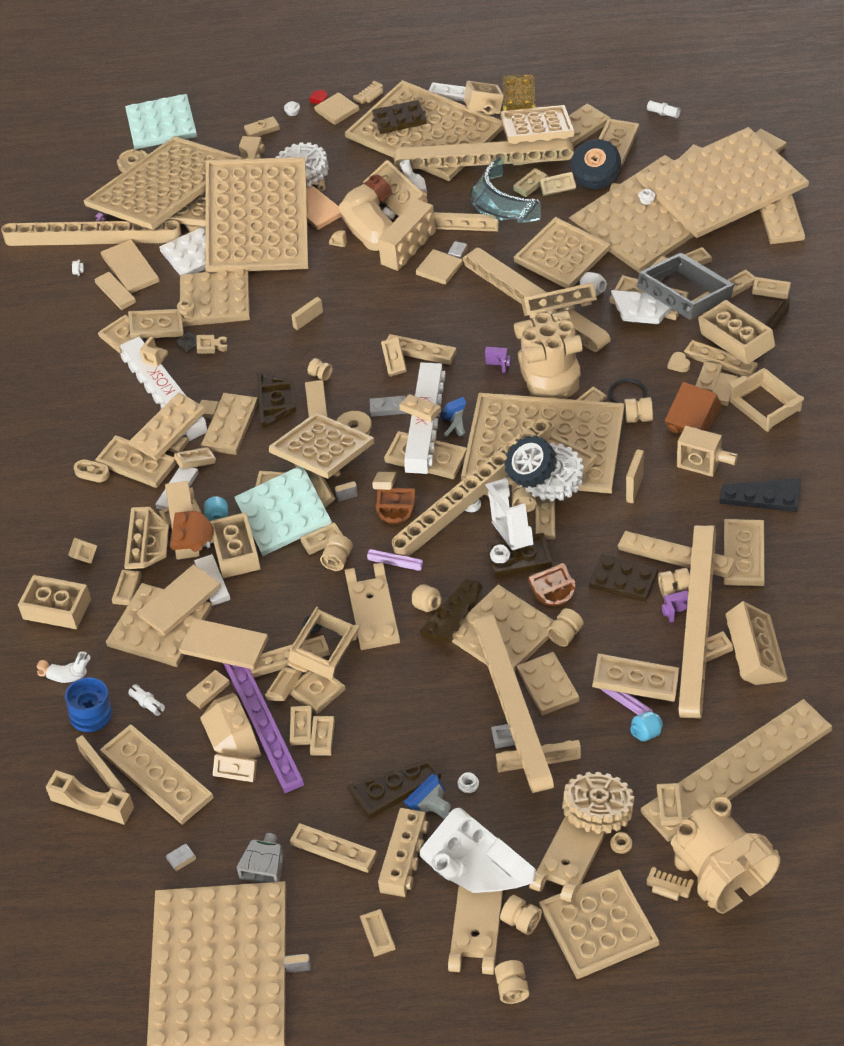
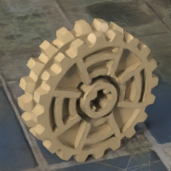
[562,772,634,834]

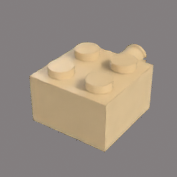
[463,81,504,115]
[677,426,738,477]

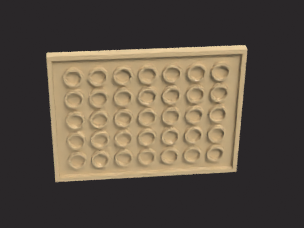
[345,80,504,181]
[639,127,809,238]
[84,136,243,230]
[568,155,694,273]
[205,157,308,272]
[461,393,625,493]
[147,881,286,1046]

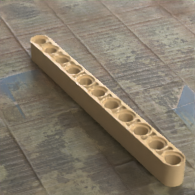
[394,138,574,170]
[1,220,182,246]
[463,247,610,352]
[392,418,551,557]
[679,525,716,718]
[473,613,554,793]

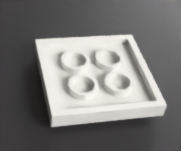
[159,227,205,275]

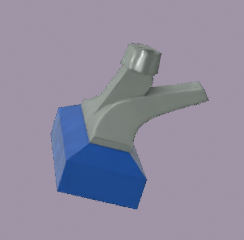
[440,397,466,437]
[404,774,451,819]

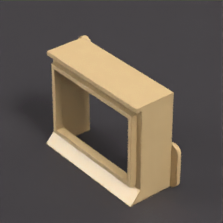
[730,368,804,432]
[288,607,360,680]

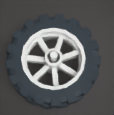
[504,435,557,488]

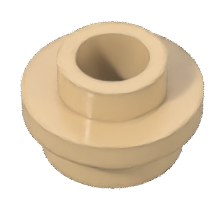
[177,299,195,315]
[610,832,632,854]

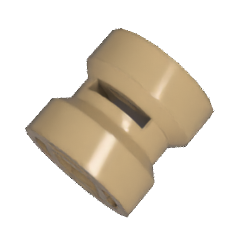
[308,358,333,381]

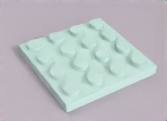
[125,94,197,149]
[235,466,332,556]

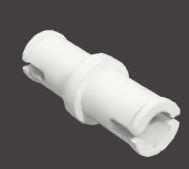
[647,100,681,118]
[128,685,165,716]

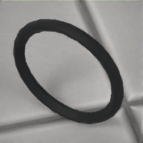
[608,378,647,404]

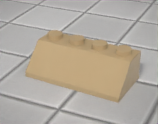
[726,601,788,685]

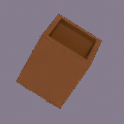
[665,382,722,433]

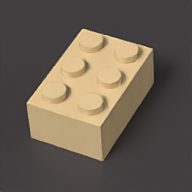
[210,512,260,578]
[18,575,91,629]

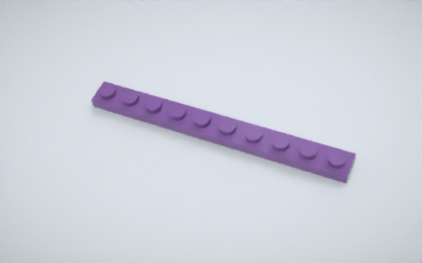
[223,663,304,793]

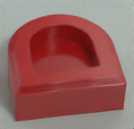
[309,90,328,104]

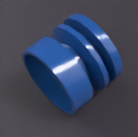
[65,677,112,732]

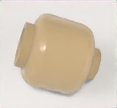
[412,584,441,613]

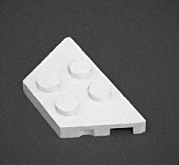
[611,290,671,324]

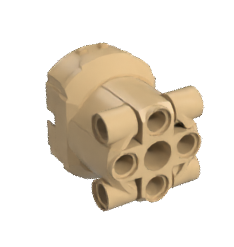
[514,311,583,399]
[671,797,780,914]

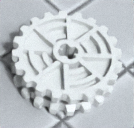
[276,142,329,188]
[521,443,583,501]

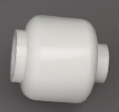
[580,272,607,296]

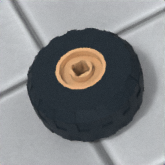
[571,139,621,189]

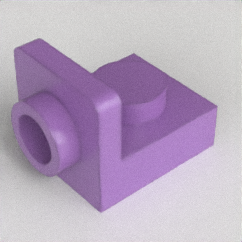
[485,347,511,373]
[662,590,688,623]

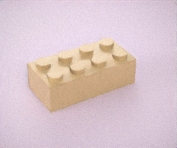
[378,199,436,271]
[698,300,775,365]

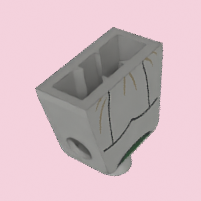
[237,833,283,883]

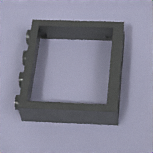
[637,253,734,320]

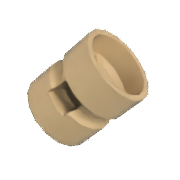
[624,397,653,423]
[512,481,537,512]
[320,534,353,571]
[658,568,690,598]
[547,608,584,647]
[500,895,542,935]
[495,960,529,1004]

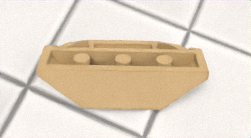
[124,507,169,569]
[201,693,261,759]

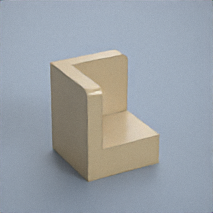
[140,336,168,367]
[68,538,97,564]

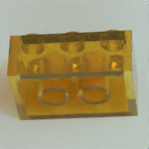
[503,74,536,111]

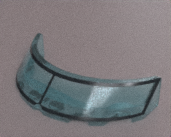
[470,157,541,223]

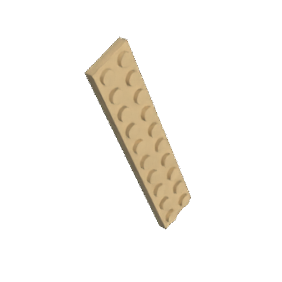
[641,699,832,842]

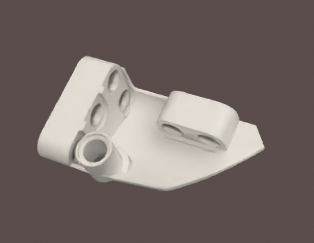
[420,808,536,893]

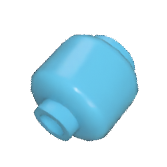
[204,497,228,521]
[630,711,663,742]

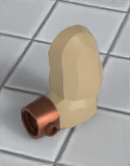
[339,174,393,251]

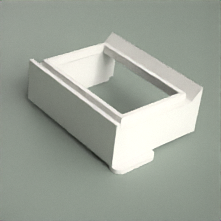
[485,478,533,550]

